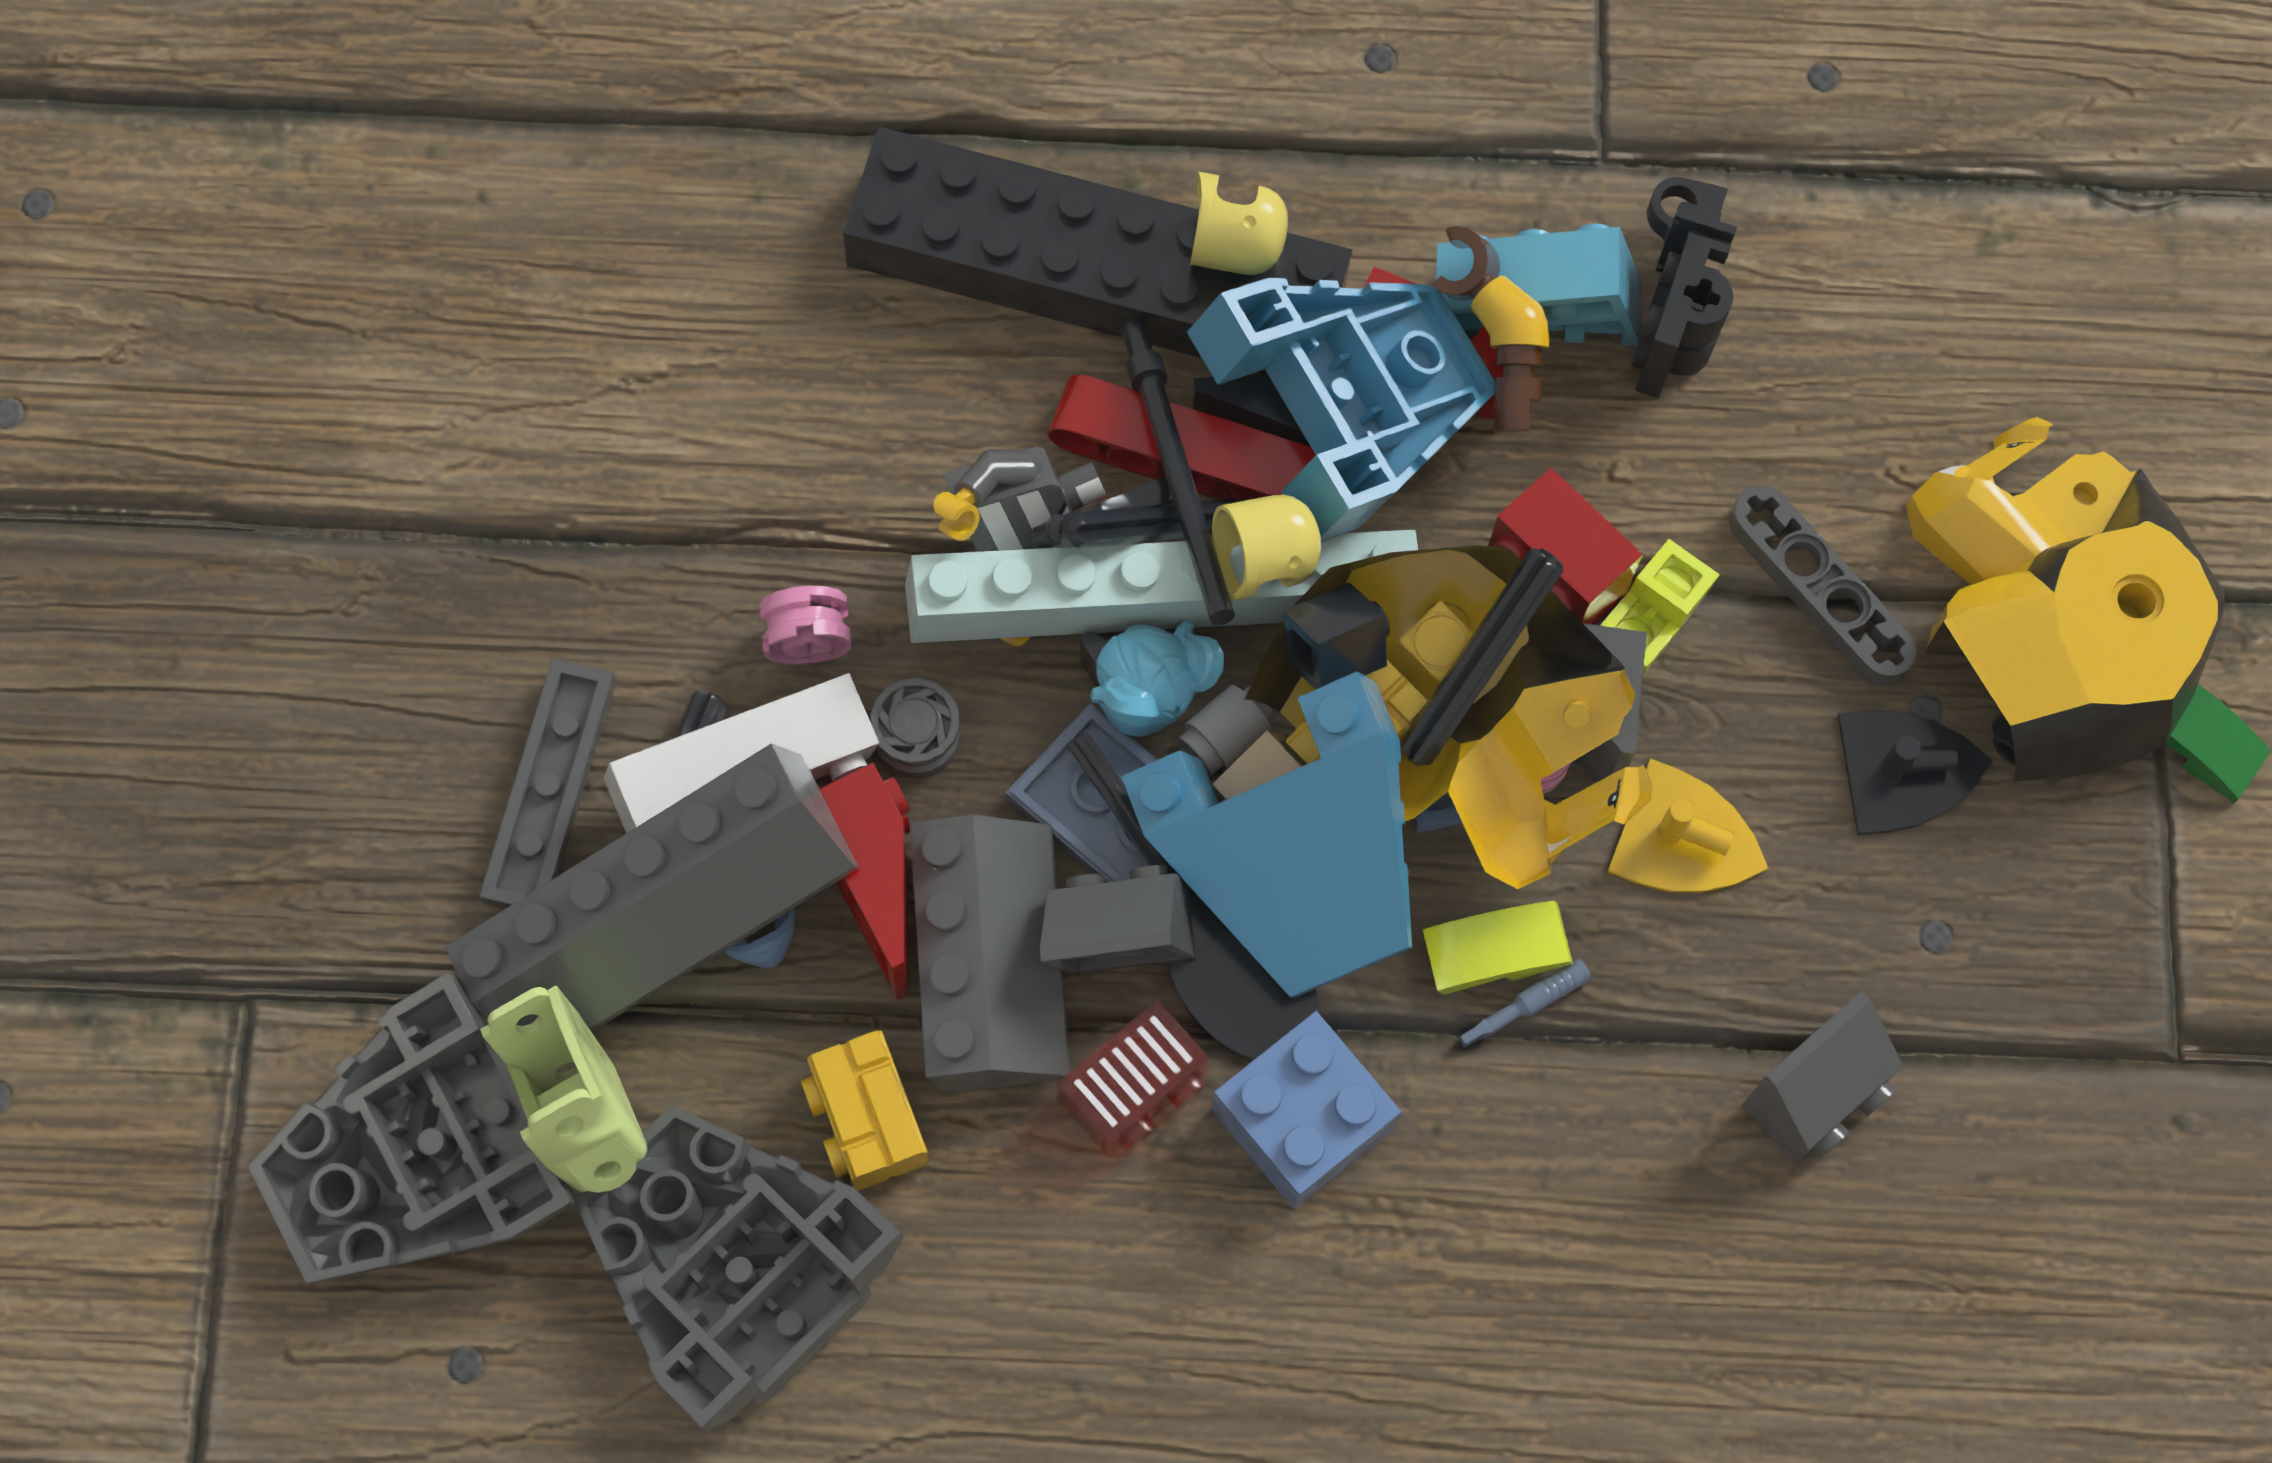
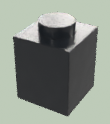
[1283,582,1390,690]

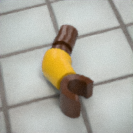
[1431,226,1549,432]

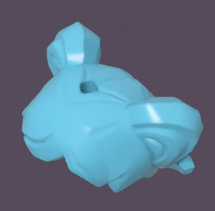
[1090,620,1224,737]

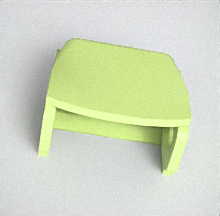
[480,986,647,1193]

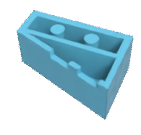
[1436,224,1641,346]

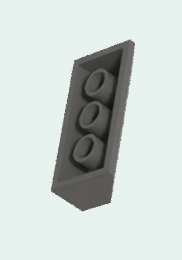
[910,814,1071,1094]

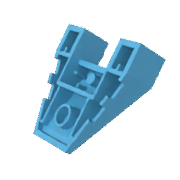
[1187,278,1496,542]
[1121,671,1412,998]

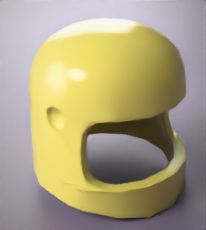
[1190,171,1288,275]
[1211,495,1321,602]

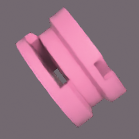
[759,586,852,665]

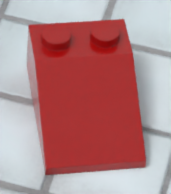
[819,763,910,1001]

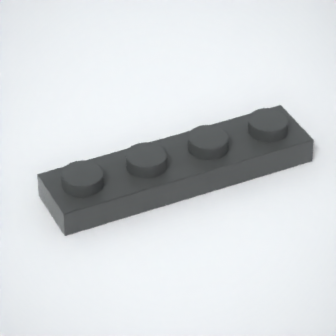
[479,658,616,909]

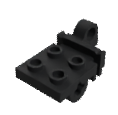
[1631,177,1737,398]

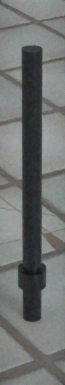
[1121,318,1235,625]

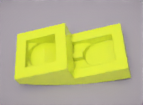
[1600,539,1720,676]
[1422,900,1573,995]

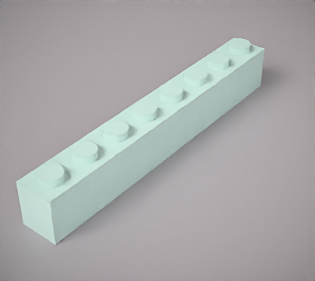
[905,530,1418,643]

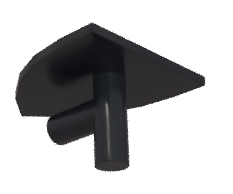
[1838,710,1993,835]

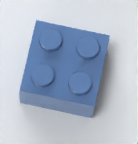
[1211,1011,1402,1210]

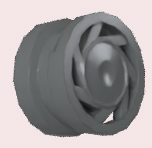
[870,678,960,778]

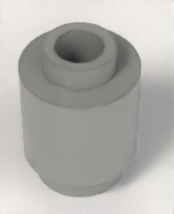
[1177,684,1273,777]

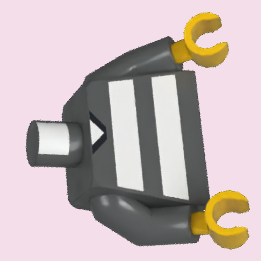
[933,446,1107,646]

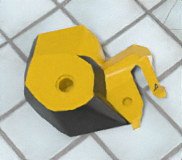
[1906,417,2225,782]
[1244,545,1653,889]

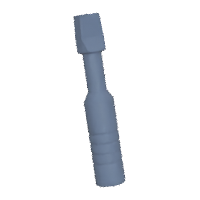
[1459,958,1592,1048]

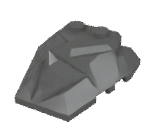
[248,972,575,1285]
[574,1105,903,1432]

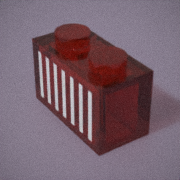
[1057,1000,1210,1157]

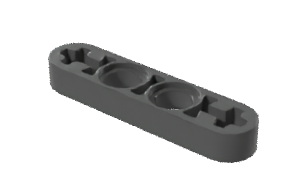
[1729,485,1917,686]

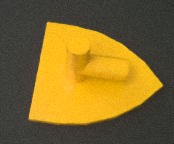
[1607,758,1768,893]

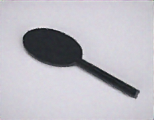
[1067,732,1318,1060]

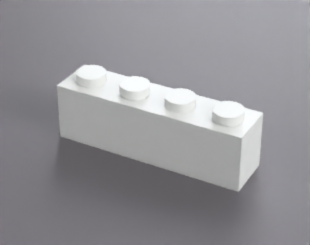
[603,673,879,833]

